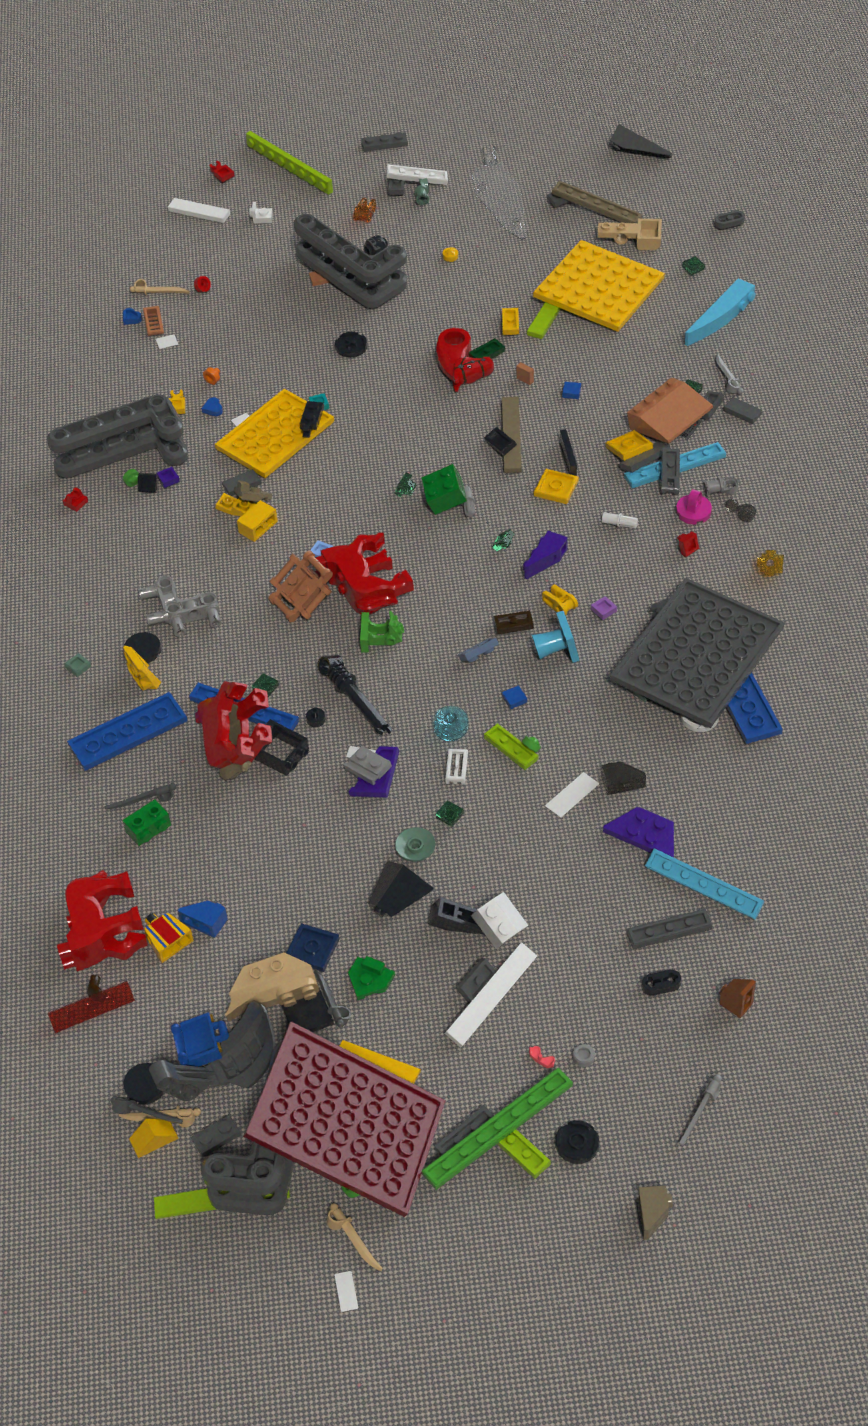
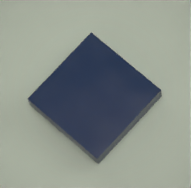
[286,923,340,972]

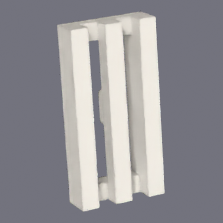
[445,749,468,785]

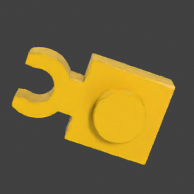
[168,389,186,414]

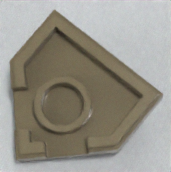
[234,480,272,502]

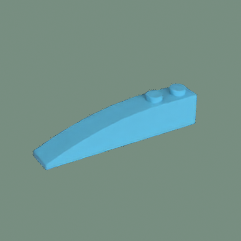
[685,278,756,346]

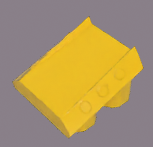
[123,646,161,691]

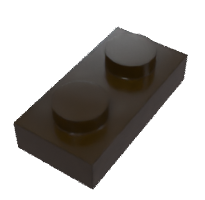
[494,610,534,634]

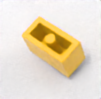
[237,500,278,542]

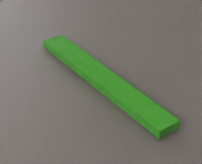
[422,1067,573,1190]

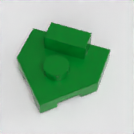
[348,956,395,1001]

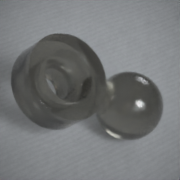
[725,498,756,522]

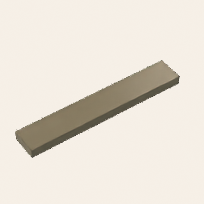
[552,180,643,223]
[502,397,522,473]

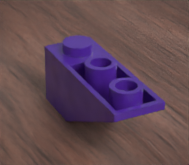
[523,530,568,579]

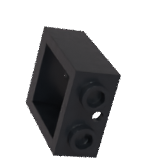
[254,719,309,776]

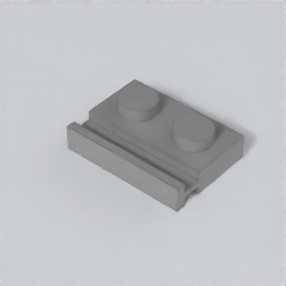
[343,746,392,785]

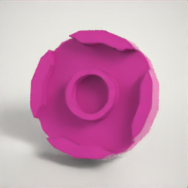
[676,489,712,525]

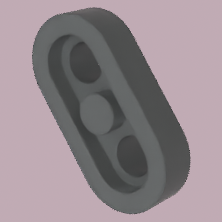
[714,210,745,229]

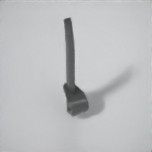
[104,783,177,810]
[314,969,351,1027]
[111,1096,183,1124]

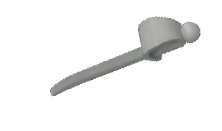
[716,354,744,394]
[679,1074,722,1146]

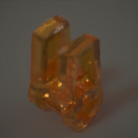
[353,197,376,223]

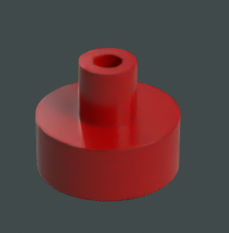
[194,276,211,293]

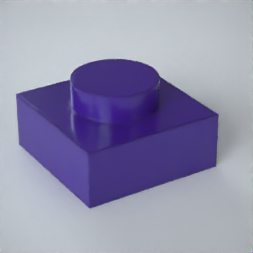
[156,467,180,488]

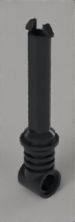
[318,655,392,735]

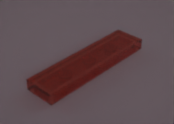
[47,981,135,1033]

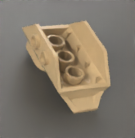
[225,952,319,1022]

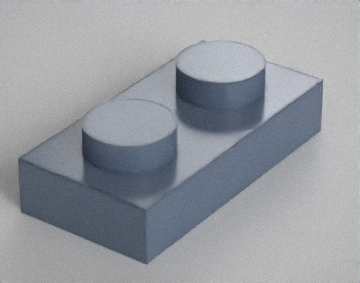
[458,638,499,663]

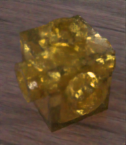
[757,550,784,576]

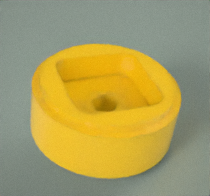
[442,247,458,262]

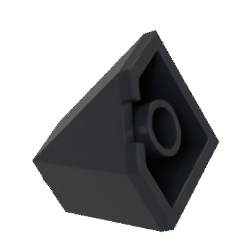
[368,861,434,917]

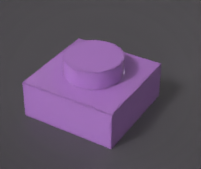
[591,596,617,620]

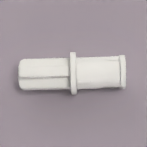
[602,512,638,528]

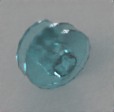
[434,706,469,741]

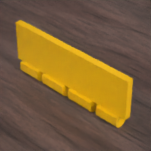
[339,1040,421,1084]

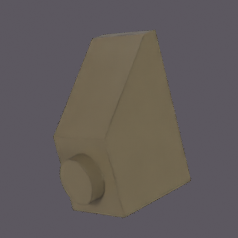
[638,1185,673,1240]

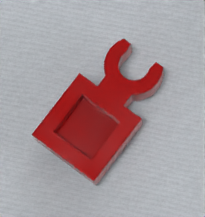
[209,161,235,183]

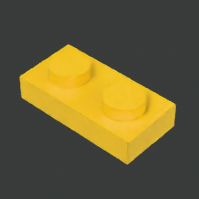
[502,308,519,335]

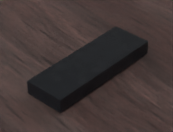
[560,429,577,476]

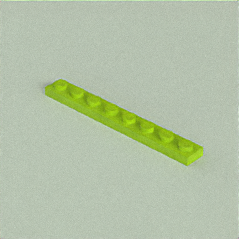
[246,131,333,195]

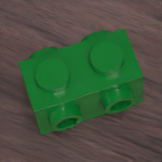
[122,799,171,846]

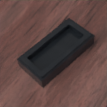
[484,427,517,456]

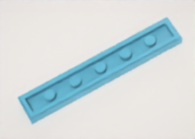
[624,442,726,488]
[645,848,764,920]

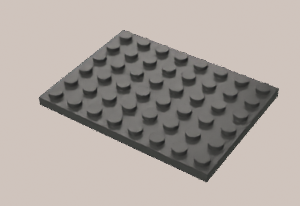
[610,578,785,728]

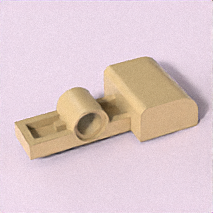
[598,218,662,250]

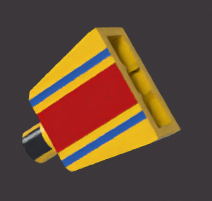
[144,913,194,963]

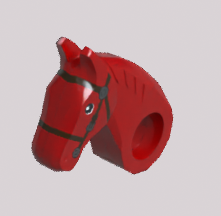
[436,327,494,392]

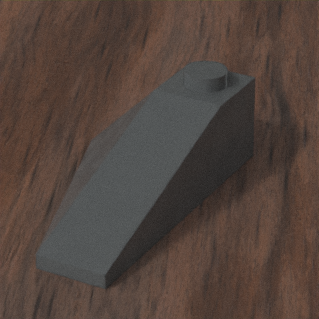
[610,124,673,157]

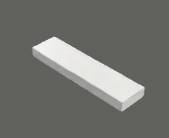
[386,164,448,185]
[168,198,230,223]

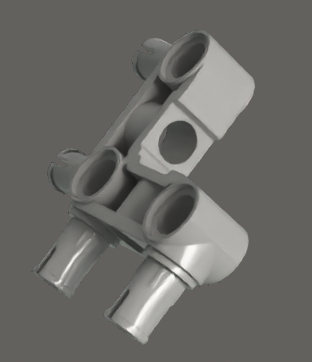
[138,576,222,637]

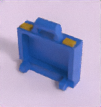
[171,1012,229,1067]

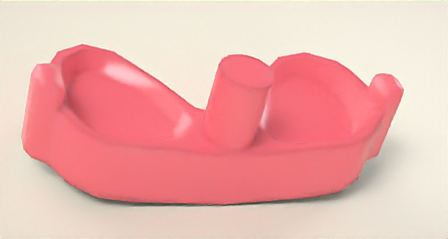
[529,1046,555,1068]

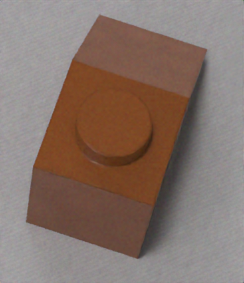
[719,979,756,1018]

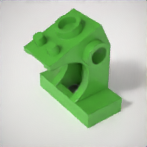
[360,611,404,653]

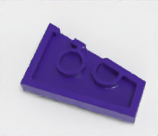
[348,746,400,798]

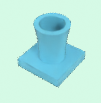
[532,611,580,663]

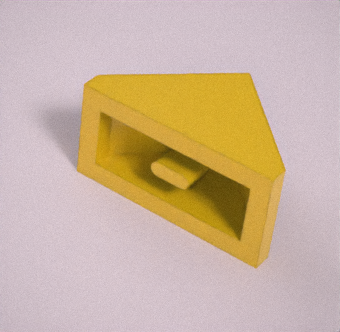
[129,1119,179,1158]

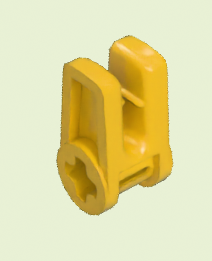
[542,584,578,615]

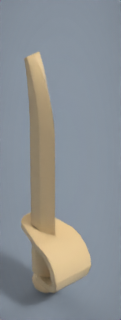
[130,279,190,295]
[119,1106,201,1128]
[326,1203,382,1272]

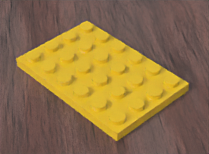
[215,389,335,478]

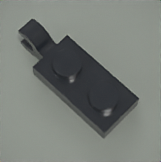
[300,401,324,438]

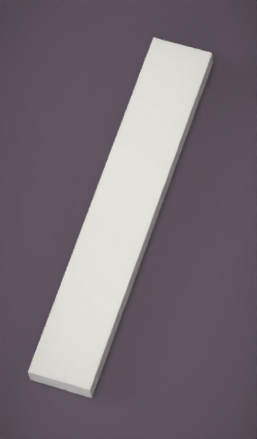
[444,942,537,1048]

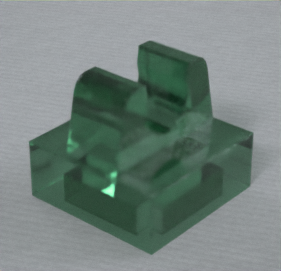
[395,472,417,497]

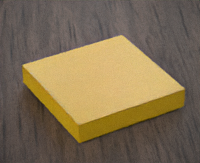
[605,430,653,461]
[534,469,579,504]

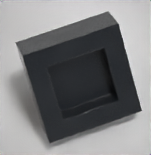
[138,473,157,492]

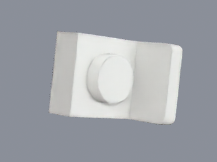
[249,202,273,223]

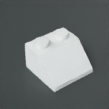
[471,892,528,949]

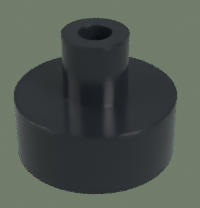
[306,707,326,727]

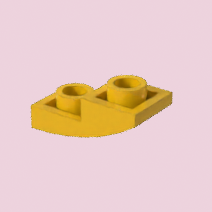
[215,493,256,516]

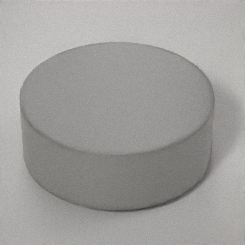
[573,1044,595,1067]

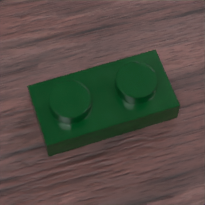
[469,338,505,359]

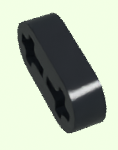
[642,969,681,996]

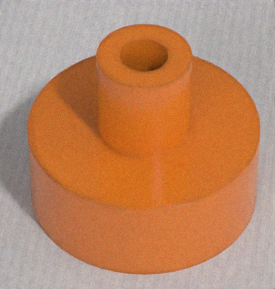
[203,367,220,385]

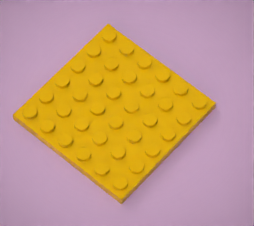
[533,240,665,332]

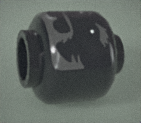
[364,235,388,256]

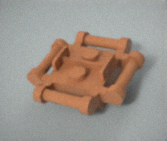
[268,550,333,622]

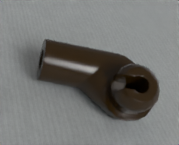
[87,975,107,1003]

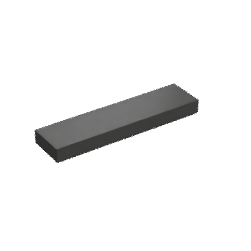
[626,909,713,949]

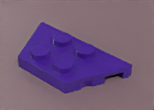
[603,807,674,858]

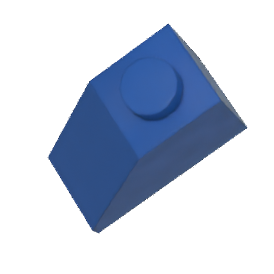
[178,901,228,938]

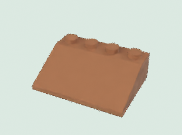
[627,377,713,444]

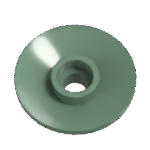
[395,827,436,862]

